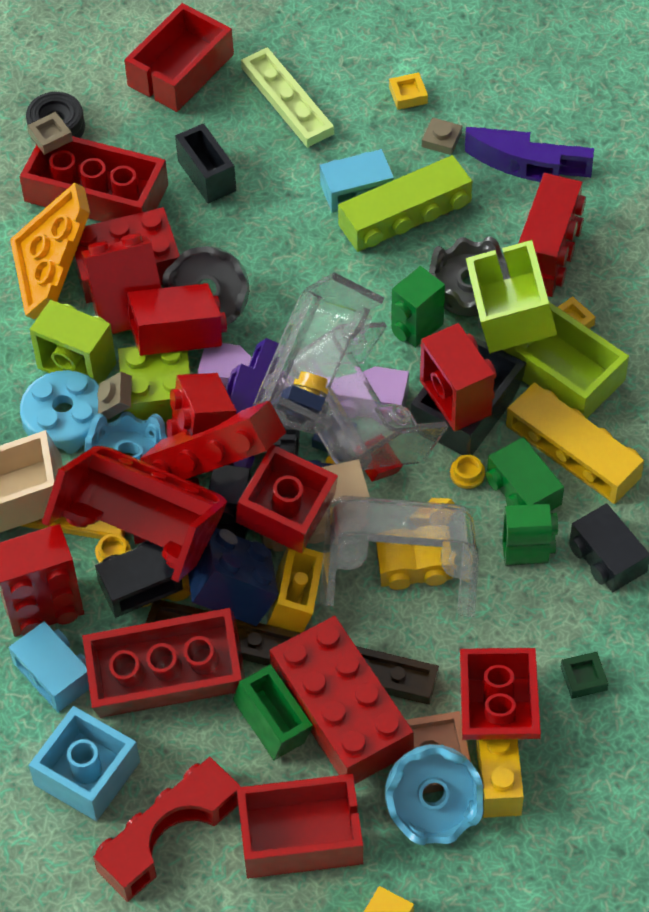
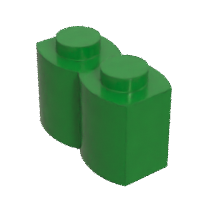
[502,504,558,566]

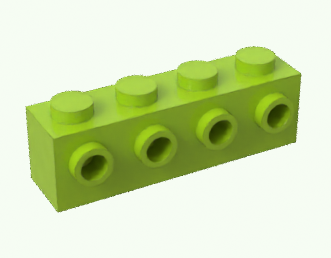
[338,155,473,252]

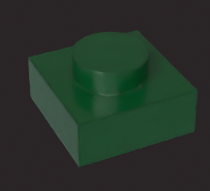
[560,652,609,699]

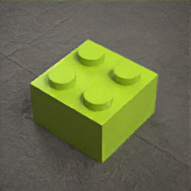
[29,299,117,384]
[118,346,190,423]

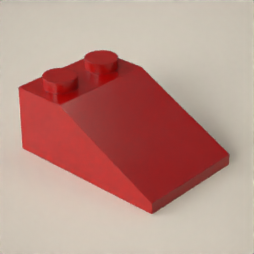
[460,648,541,740]

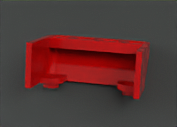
[42,446,227,582]

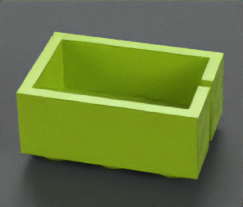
[466,240,557,353]
[503,302,629,419]

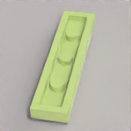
[241,47,334,148]

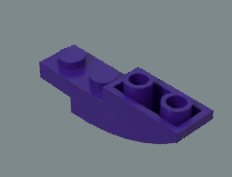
[465,127,594,182]
[226,338,279,469]

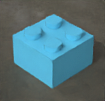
[29,706,140,822]

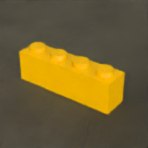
[506,382,644,504]

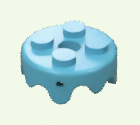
[20,370,99,454]
[84,411,167,460]
[385,744,483,845]

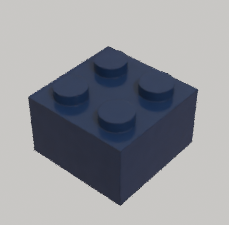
[188,528,279,626]

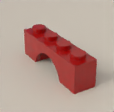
[140,400,286,479]
[93,756,241,902]

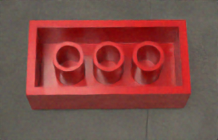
[19,136,168,222]
[82,608,245,718]
[269,615,414,784]

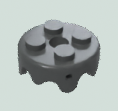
[429,237,510,317]
[162,246,250,326]

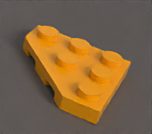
[10,183,90,319]

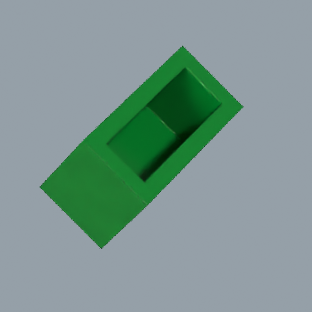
[391,266,445,348]
[485,437,564,511]
[233,664,313,760]

